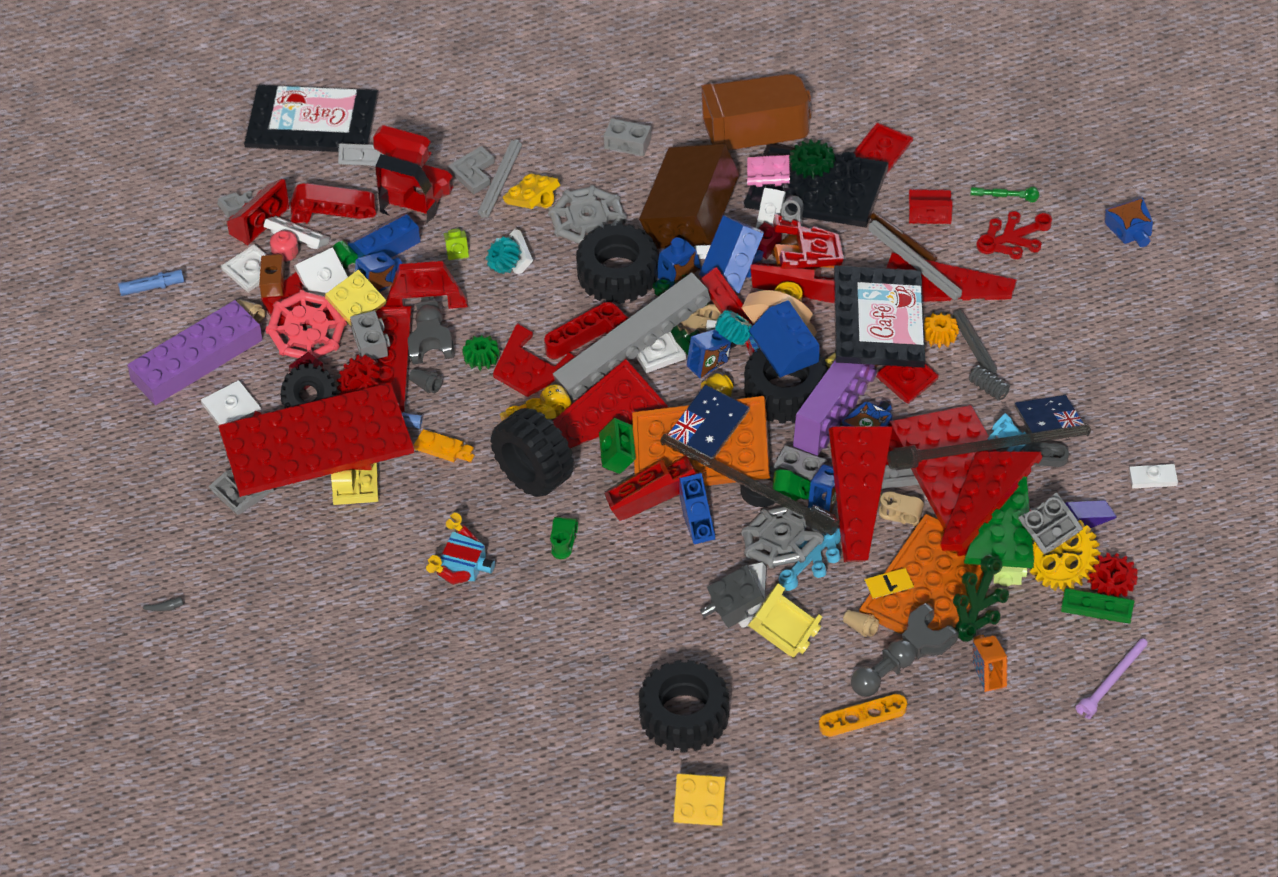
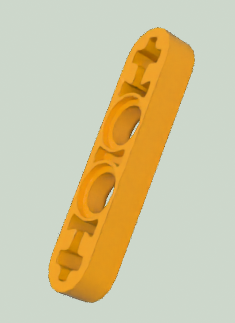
[819,694,907,737]

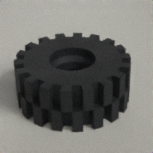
[280,364,337,409]

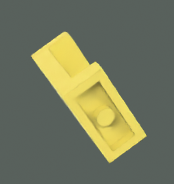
[748,583,822,657]

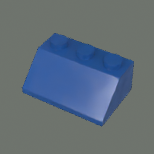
[347,214,420,258]
[699,215,764,293]
[749,300,819,377]

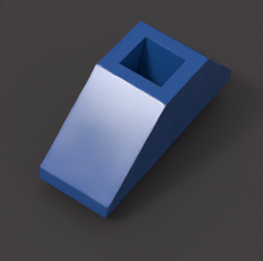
[679,473,716,544]

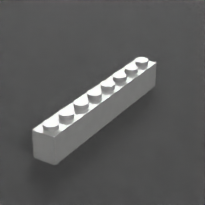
[553,273,711,401]

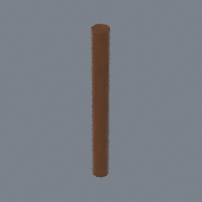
[870,212,937,262]

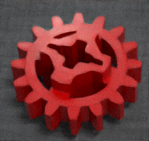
[337,355,381,395]
[1087,553,1138,597]

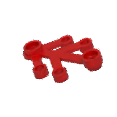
[976,211,1052,260]

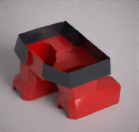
[373,125,453,225]

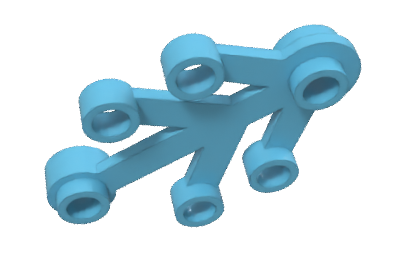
[778,526,841,591]

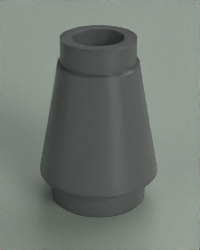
[409,369,442,393]

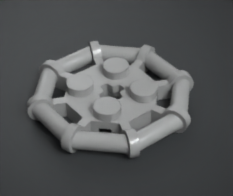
[548,185,627,244]
[741,503,824,568]

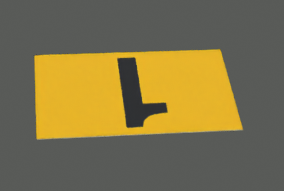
[864,568,914,599]

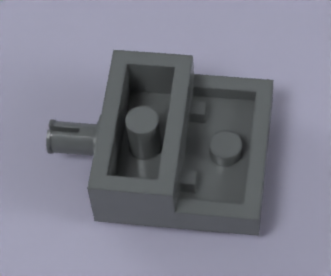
[699,564,765,628]

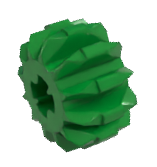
[462,334,500,371]

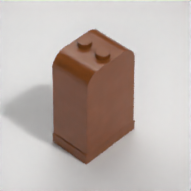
[701,74,811,150]

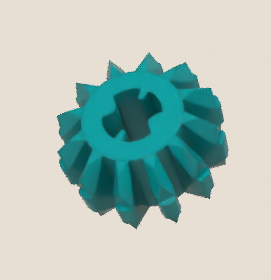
[485,237,521,274]
[715,311,752,345]

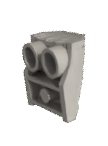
[208,470,274,515]
[1018,492,1083,555]

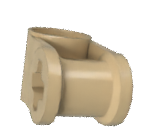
[680,304,721,331]
[879,492,924,526]

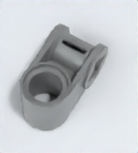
[781,196,803,236]

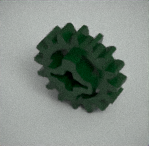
[789,139,835,179]

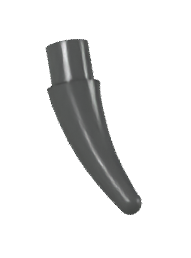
[143,597,184,611]

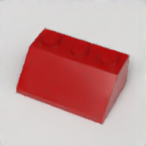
[227,179,290,245]

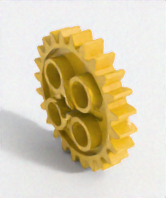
[1030,520,1101,592]

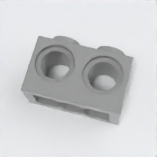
[604,118,651,157]
[350,311,390,360]
[774,445,826,482]

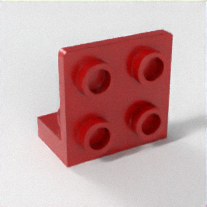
[909,190,952,224]

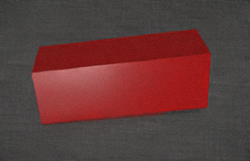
[750,263,834,303]
[604,455,697,521]

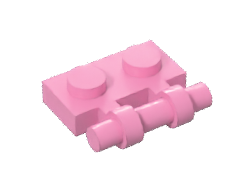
[747,155,790,187]

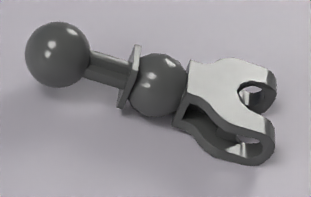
[408,296,455,365]
[851,603,959,697]

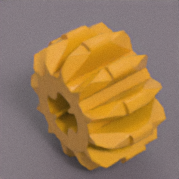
[924,312,959,349]

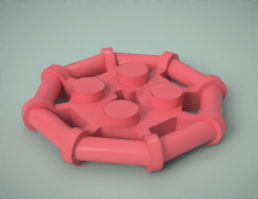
[265,290,347,359]

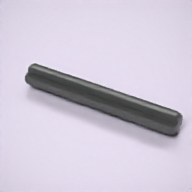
[953,309,997,375]

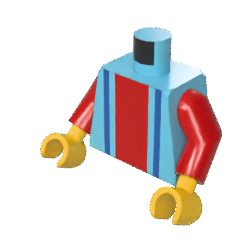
[426,512,495,585]

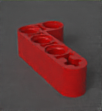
[290,183,376,224]
[544,302,628,359]

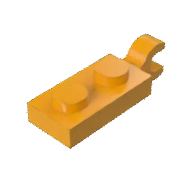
[413,429,475,462]

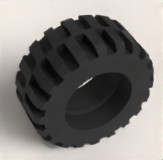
[576,223,658,304]
[744,348,828,424]
[490,408,574,497]
[639,660,729,752]

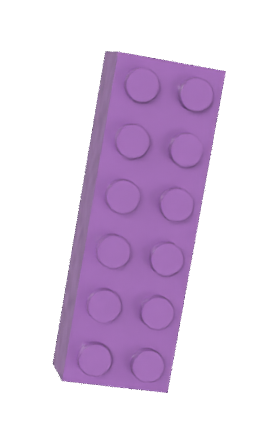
[127,300,262,405]
[793,359,877,456]

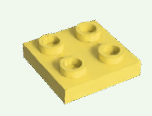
[325,270,386,326]
[331,463,378,505]

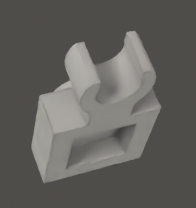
[217,191,252,217]

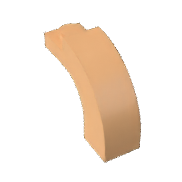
[742,290,817,337]

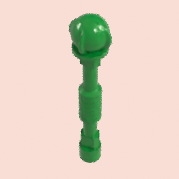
[971,187,1040,202]

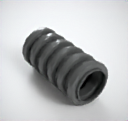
[969,365,1010,401]

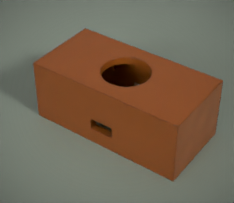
[259,254,285,297]

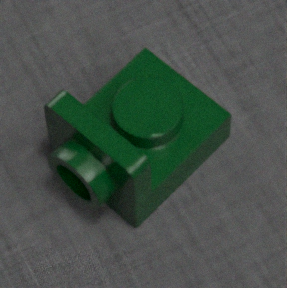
[670,325,701,355]

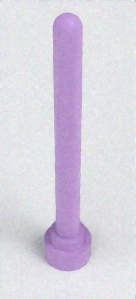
[1076,639,1147,719]

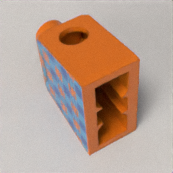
[973,635,1007,692]

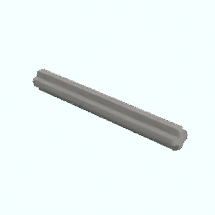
[478,139,522,218]

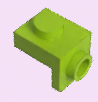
[443,229,469,260]

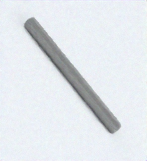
[868,220,962,300]

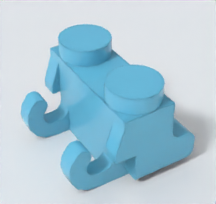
[988,413,1031,452]

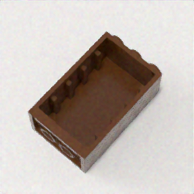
[639,144,739,249]

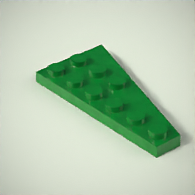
[964,476,1034,568]

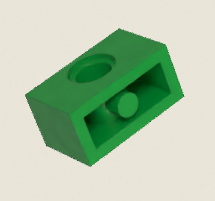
[599,418,636,474]

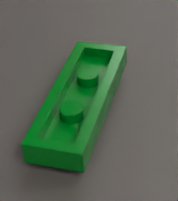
[1061,588,1135,624]

